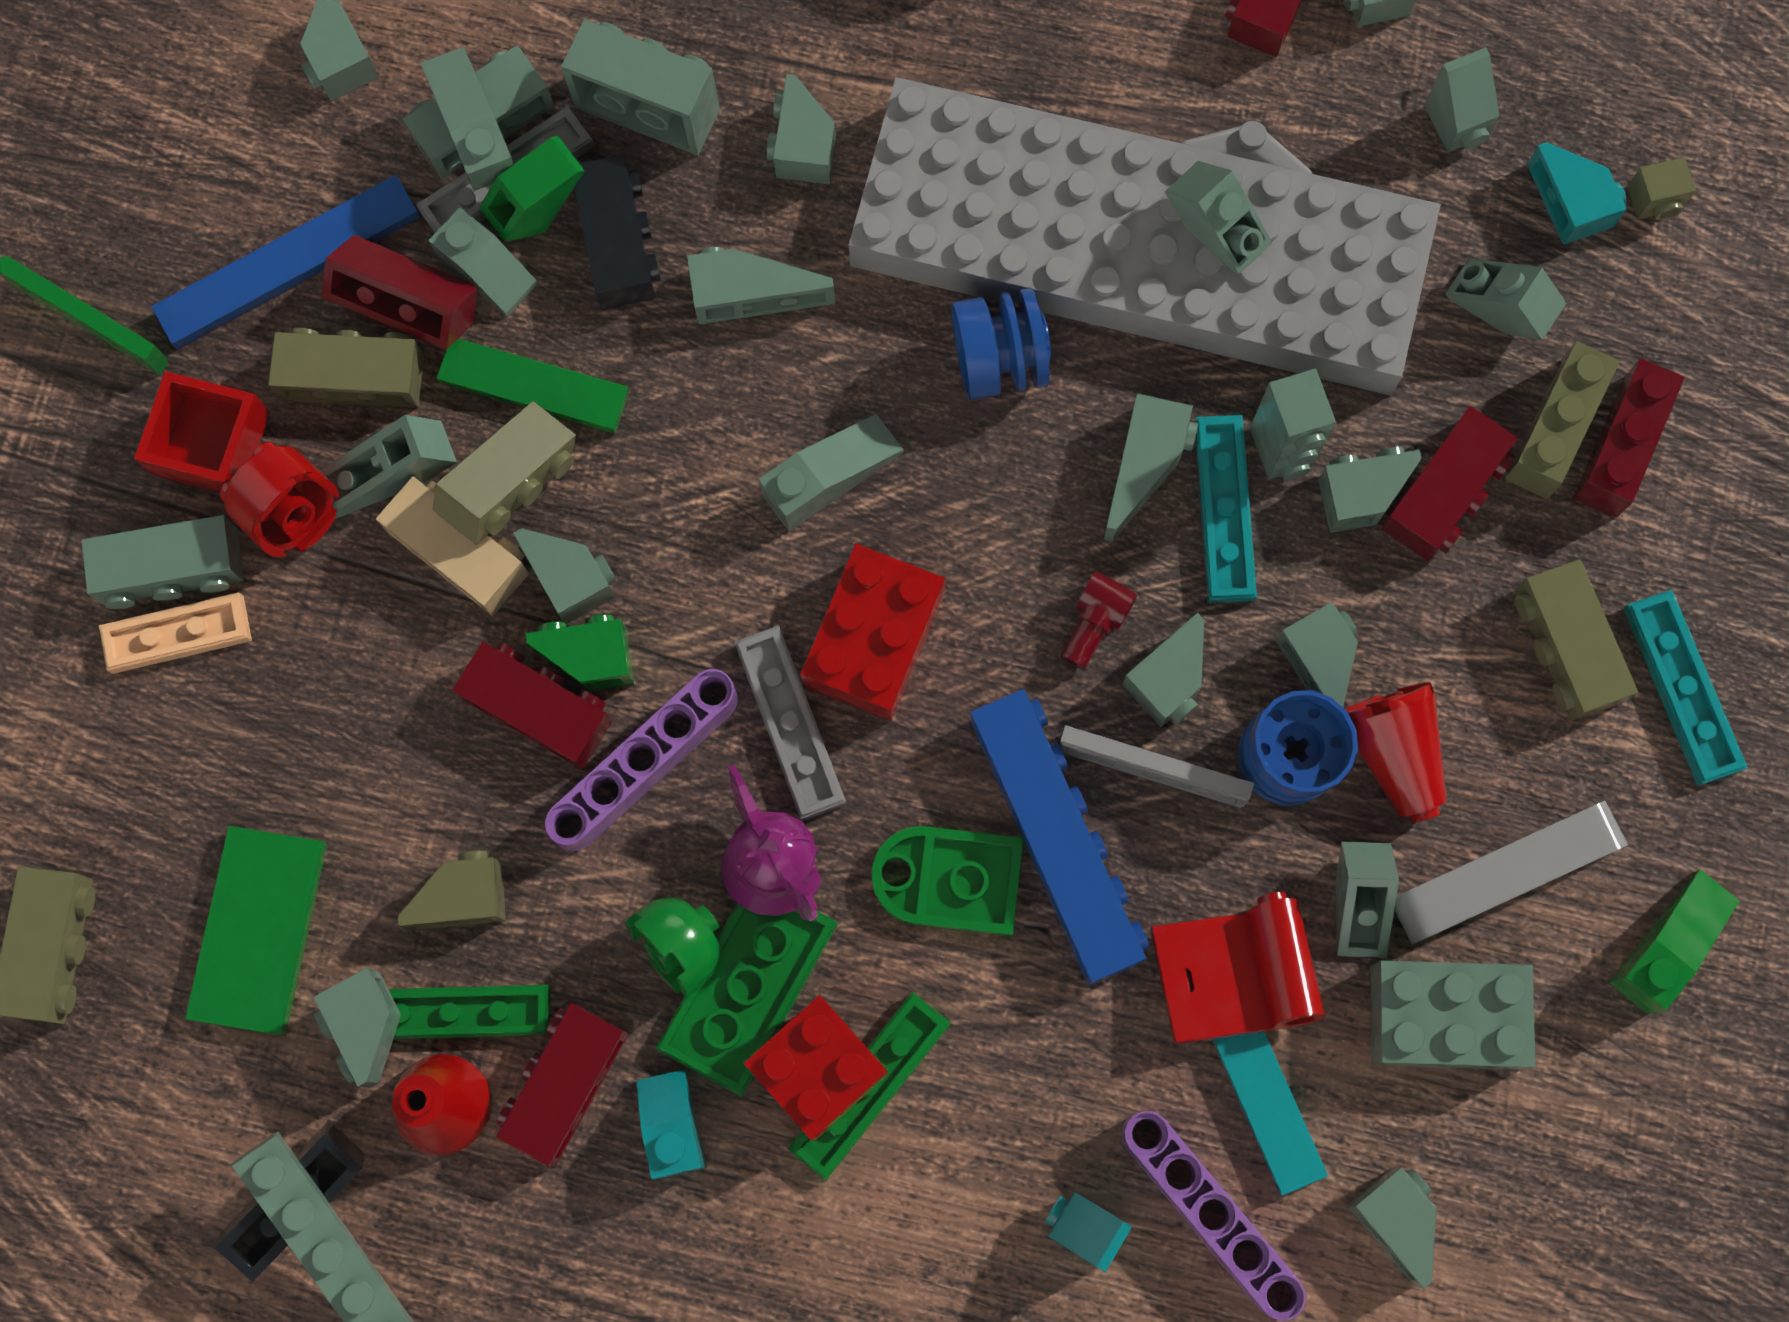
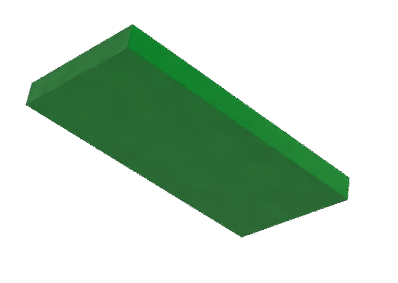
[185,826,328,1036]
[655,903,839,1098]

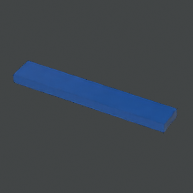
[151,175,421,350]

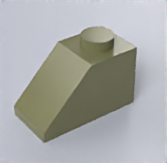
[398,851,506,931]

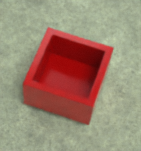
[134,371,270,493]
[743,995,889,1142]

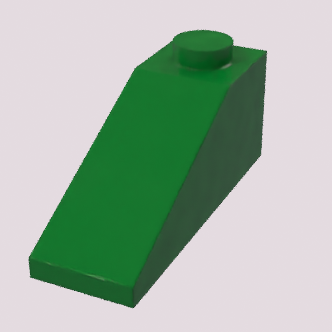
[1609,869,1740,1015]

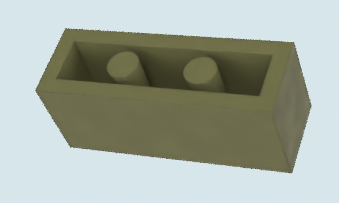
[268,328,425,408]
[1505,340,1620,500]
[433,401,576,545]
[1515,559,1639,722]
[0,866,95,1025]

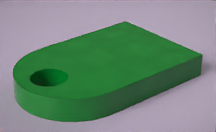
[872,826,1023,937]

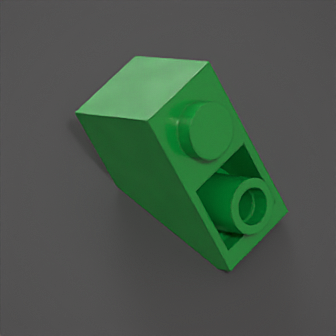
[479,136,585,242]
[525,614,635,692]

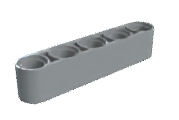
[1394,801,1628,945]

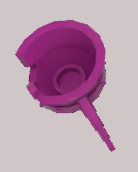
[721,764,822,921]

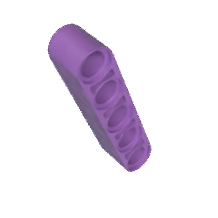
[545,669,738,852]
[1121,1111,1306,1321]

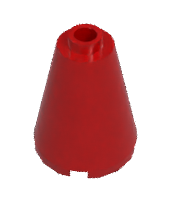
[1344,681,1447,823]
[392,1054,492,1155]

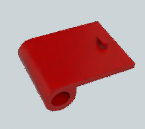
[1150,892,1325,1045]

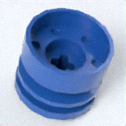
[951,288,1051,401]
[1237,690,1358,806]

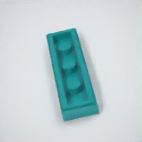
[1194,415,1257,603]
[1623,589,1748,786]
[1211,1031,1328,1196]

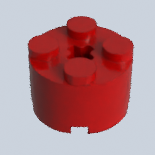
[219,442,339,557]

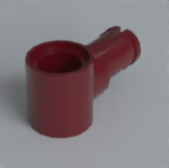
[1060,571,1138,670]

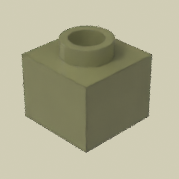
[1627,157,1696,220]

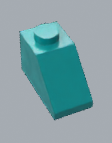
[1527,142,1627,245]
[636,1069,707,1179]
[1044,1192,1132,1272]

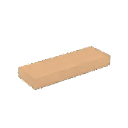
[99,592,252,674]

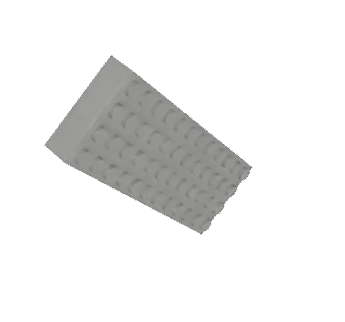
[848,77,1441,396]

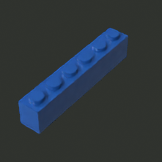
[970,689,1149,986]

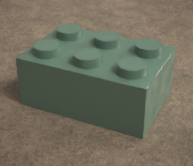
[561,19,720,156]
[1370,961,1536,1070]

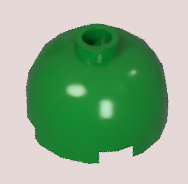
[625,897,720,998]

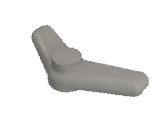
[1182,121,1312,174]

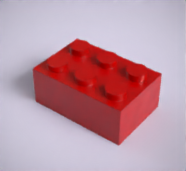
[800,543,945,721]

